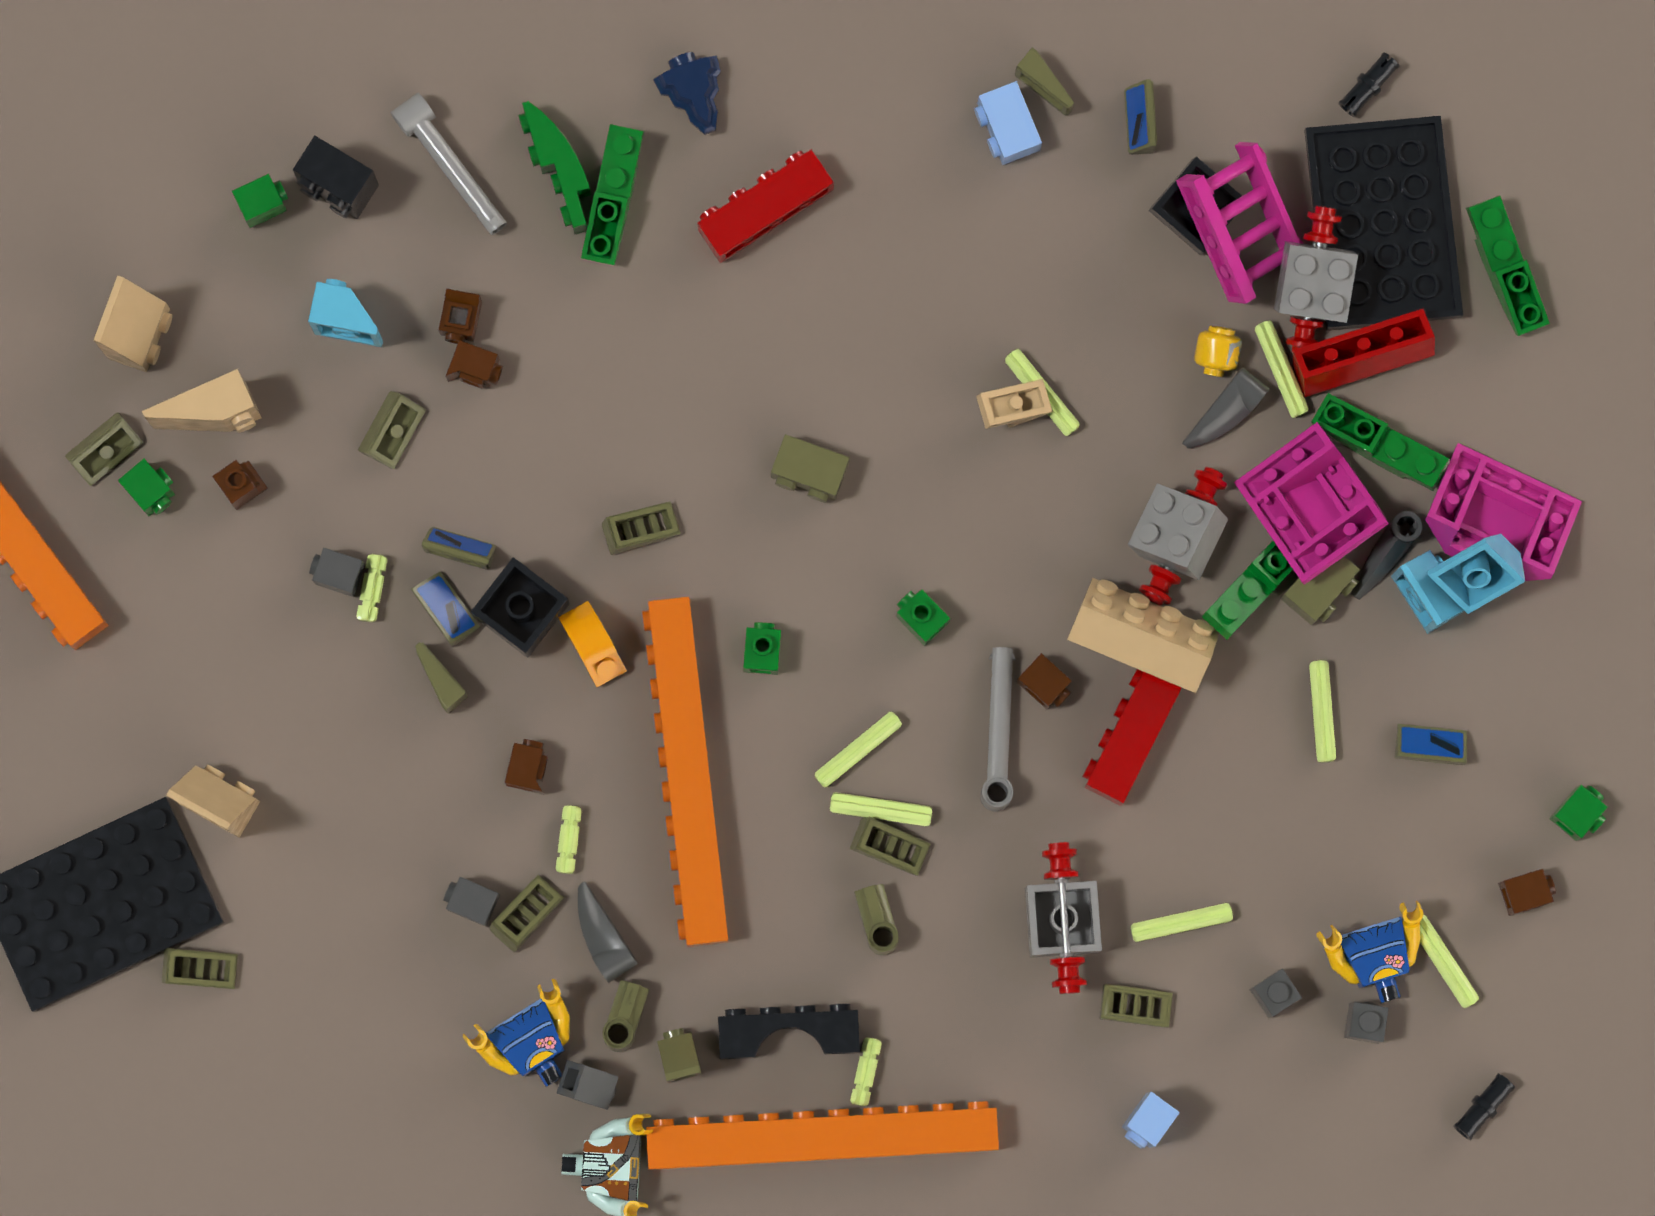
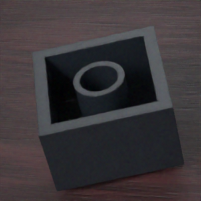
[293,135,379,219]
[1148,156,1242,255]
[471,557,570,658]

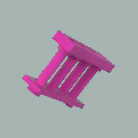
[1176,142,1304,304]

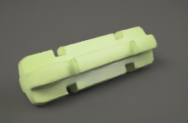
[357,554,388,622]
[556,805,582,874]
[850,1037,882,1106]

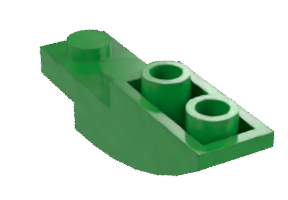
[518,101,591,234]
[581,124,644,265]
[1466,196,1550,336]
[1311,393,1450,491]
[1202,541,1293,640]

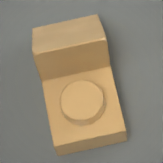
[976,379,1052,429]

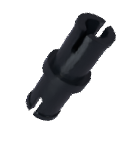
[1338,52,1400,117]
[1453,1073,1515,1141]

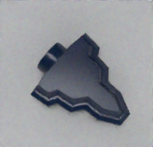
[653,52,721,135]

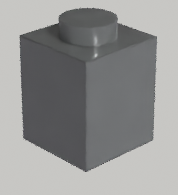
[309,547,366,597]
[443,877,500,927]
[1249,968,1302,1018]
[1344,1002,1389,1044]
[557,1060,619,1110]

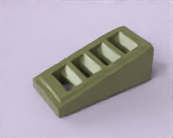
[1015,47,1074,116]
[602,501,681,555]
[415,642,468,713]
[850,817,930,876]
[490,875,564,952]
[162,948,238,989]
[1099,984,1173,1028]

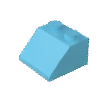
[308,279,383,347]
[1428,534,1525,614]
[1391,550,1464,634]

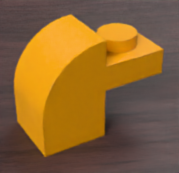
[558,601,627,687]

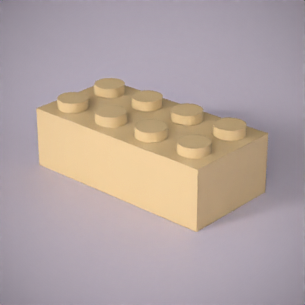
[1067,578,1219,693]

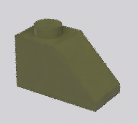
[657,1028,702,1083]

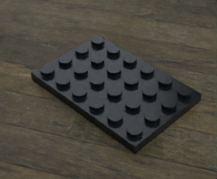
[1304,116,1463,330]
[0,797,224,1012]

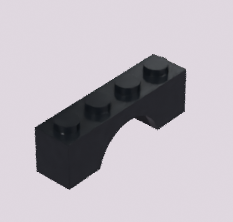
[718,1004,860,1060]

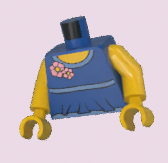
[1316,901,1424,1003]
[463,979,570,1087]

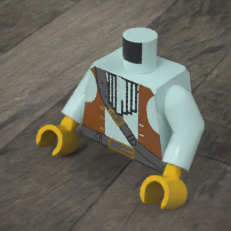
[561,1113,653,1216]

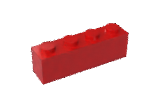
[697,149,834,263]
[1293,309,1435,397]
[1082,669,1182,806]

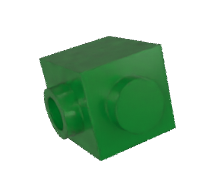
[232,174,289,228]
[118,458,175,516]
[896,589,950,646]
[743,622,781,675]
[1549,784,1608,841]

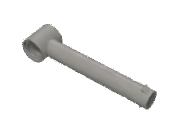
[390,93,507,235]
[980,647,1016,812]

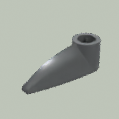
[1182,367,1270,449]
[1351,511,1422,600]
[578,881,638,983]

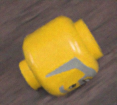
[1194,325,1242,377]

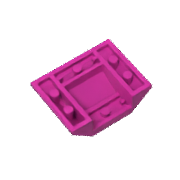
[1234,422,1389,585]
[1425,443,1582,581]

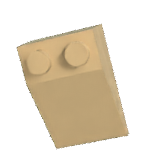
[94,275,172,372]
[142,369,262,433]
[166,764,260,838]

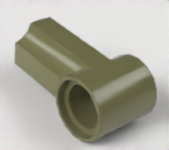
[854,884,899,955]
[602,980,649,1052]

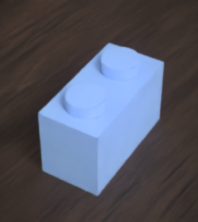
[974,81,1042,165]
[1122,1092,1180,1149]

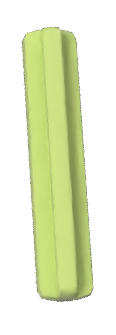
[1255,320,1309,418]
[1005,349,1080,436]
[1309,660,1336,762]
[815,711,902,788]
[830,792,932,826]
[1131,903,1233,942]
[1420,914,1479,1008]

